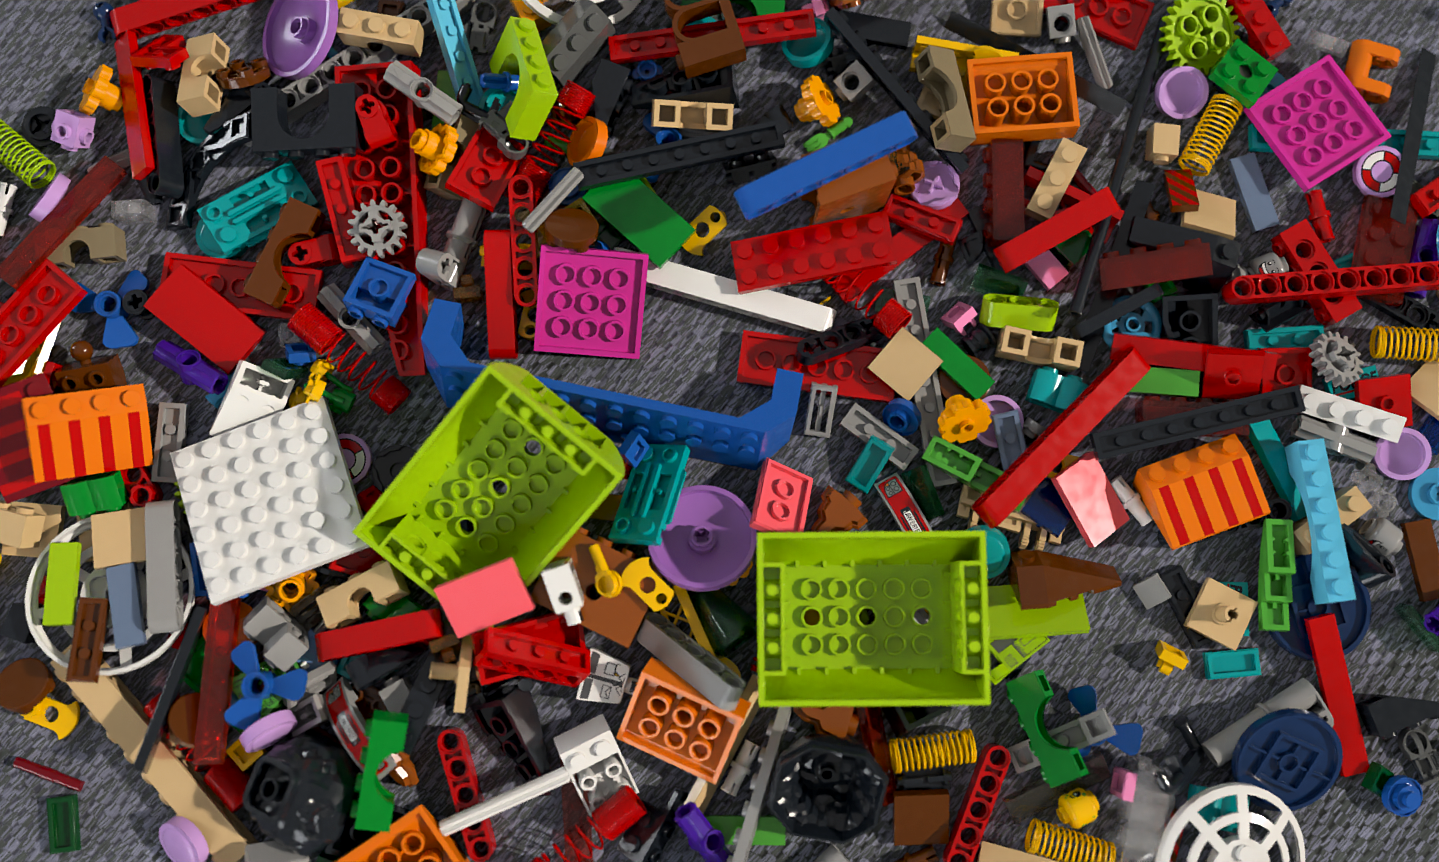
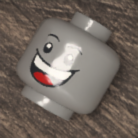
[1246,252,1289,290]
[1359,518,1403,556]

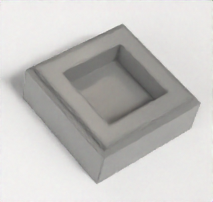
[1133,573,1172,610]

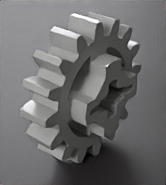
[347,199,408,259]
[1309,331,1364,387]

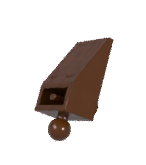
[54,340,127,394]

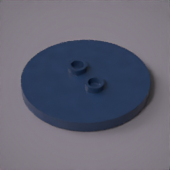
[1268,554,1372,661]
[1231,708,1343,812]

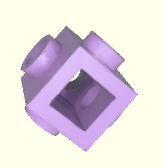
[50,109,96,152]

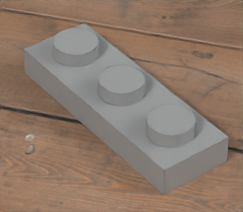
[151,402,190,483]
[839,403,920,472]

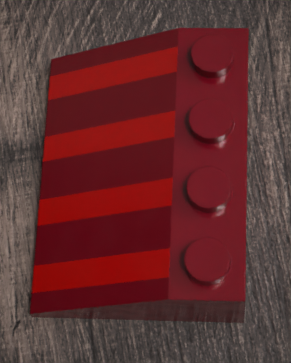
[0,372,80,504]

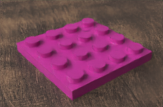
[1243,54,1392,193]
[534,244,649,359]

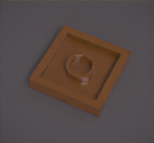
[893,789,949,846]

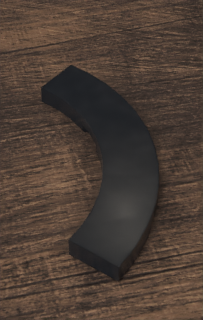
[166,112,252,231]

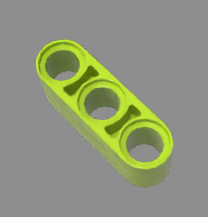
[979,293,1059,332]

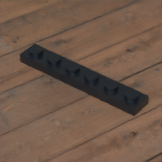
[400,617,470,756]

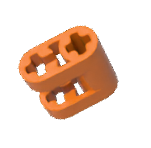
[1344,39,1401,104]

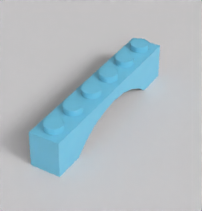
[1284,438,1356,605]

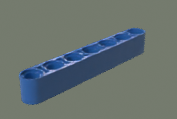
[733,111,918,220]

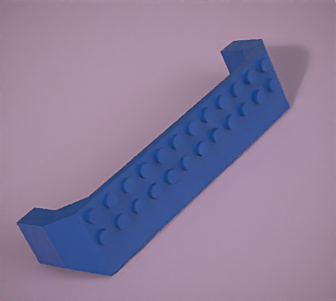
[421,298,804,471]

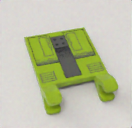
[989,636,1050,685]

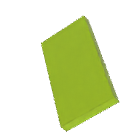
[987,585,1091,640]

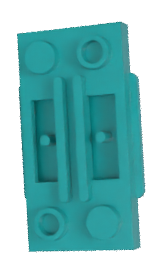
[197,160,319,256]
[608,444,691,546]

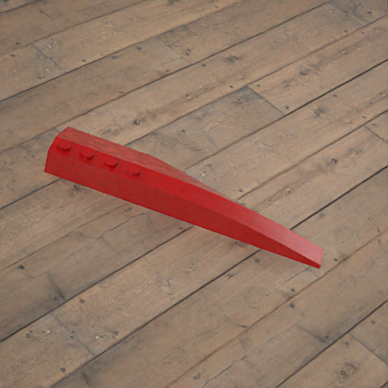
[334,60,428,377]

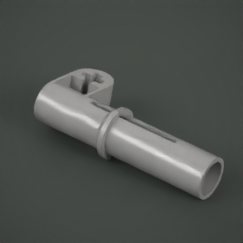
[416,197,487,290]
[1201,678,1334,767]

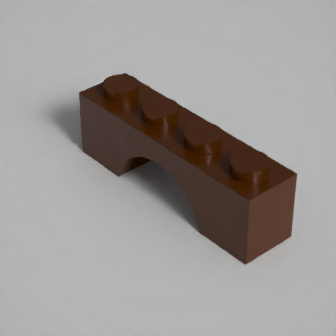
[243,197,326,310]

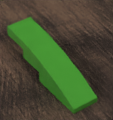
[922,435,1027,513]
[1258,519,1296,632]

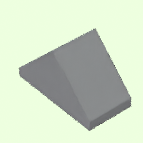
[288,694,330,737]

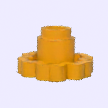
[79,64,123,116]
[794,75,840,127]
[410,123,459,176]
[937,395,992,443]
[264,569,320,612]

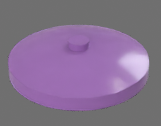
[263,0,338,80]
[648,485,757,592]

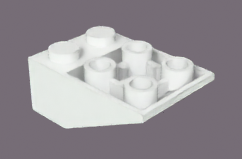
[209,360,295,437]
[553,714,639,817]

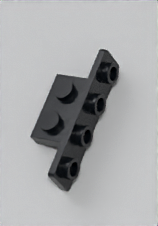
[616,789,689,862]

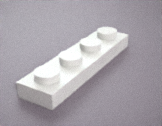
[1299,384,1407,443]

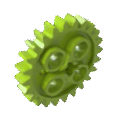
[1159,0,1240,75]

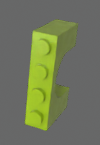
[489,16,558,141]

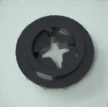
[21,106,57,148]

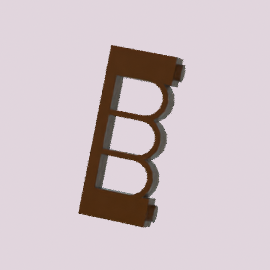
[663,0,747,79]

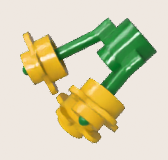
[289,357,357,415]

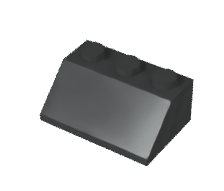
[542,0,617,87]

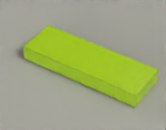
[42,542,82,626]

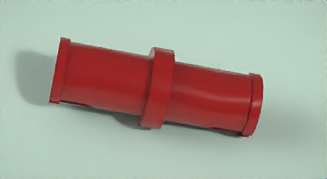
[1304,189,1335,244]

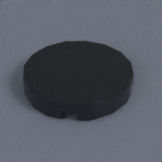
[371,444,417,493]

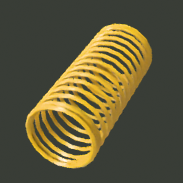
[1178,94,1243,177]
[1369,325,1439,362]
[889,728,977,774]
[1025,818,1116,862]

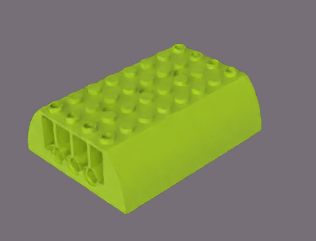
[352,362,625,632]
[756,531,991,707]

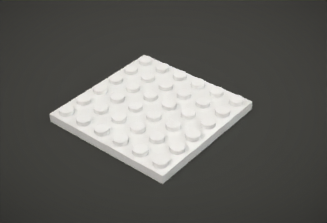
[170,396,370,606]

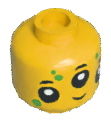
[1056,787,1100,829]

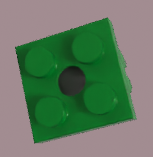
[1208,38,1279,109]

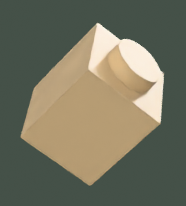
[1145,123,1181,165]

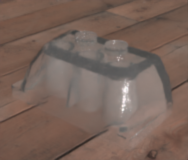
[1108,753,1175,862]

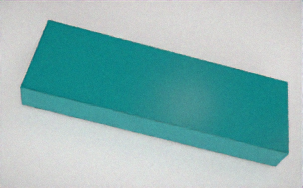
[1243,325,1324,350]

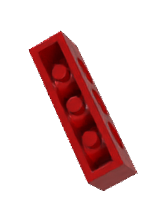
[1270,219,1363,328]

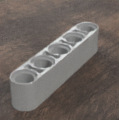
[145,499,184,634]
[637,612,746,711]

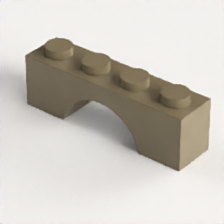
[914,45,976,153]

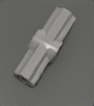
[383,60,463,126]
[317,282,387,357]
[1290,414,1378,464]

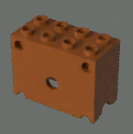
[800,146,898,226]
[531,527,664,648]

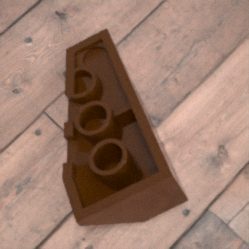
[1008,550,1122,610]

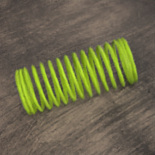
[0,119,56,189]

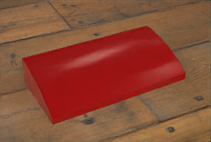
[143,264,267,374]
[471,612,586,686]

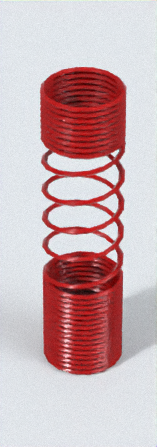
[504,80,596,204]
[821,271,912,339]
[287,303,411,415]
[143,692,250,813]
[530,785,647,862]

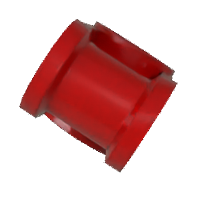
[355,94,398,150]
[288,234,341,269]

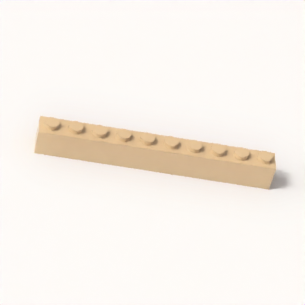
[50,644,259,862]

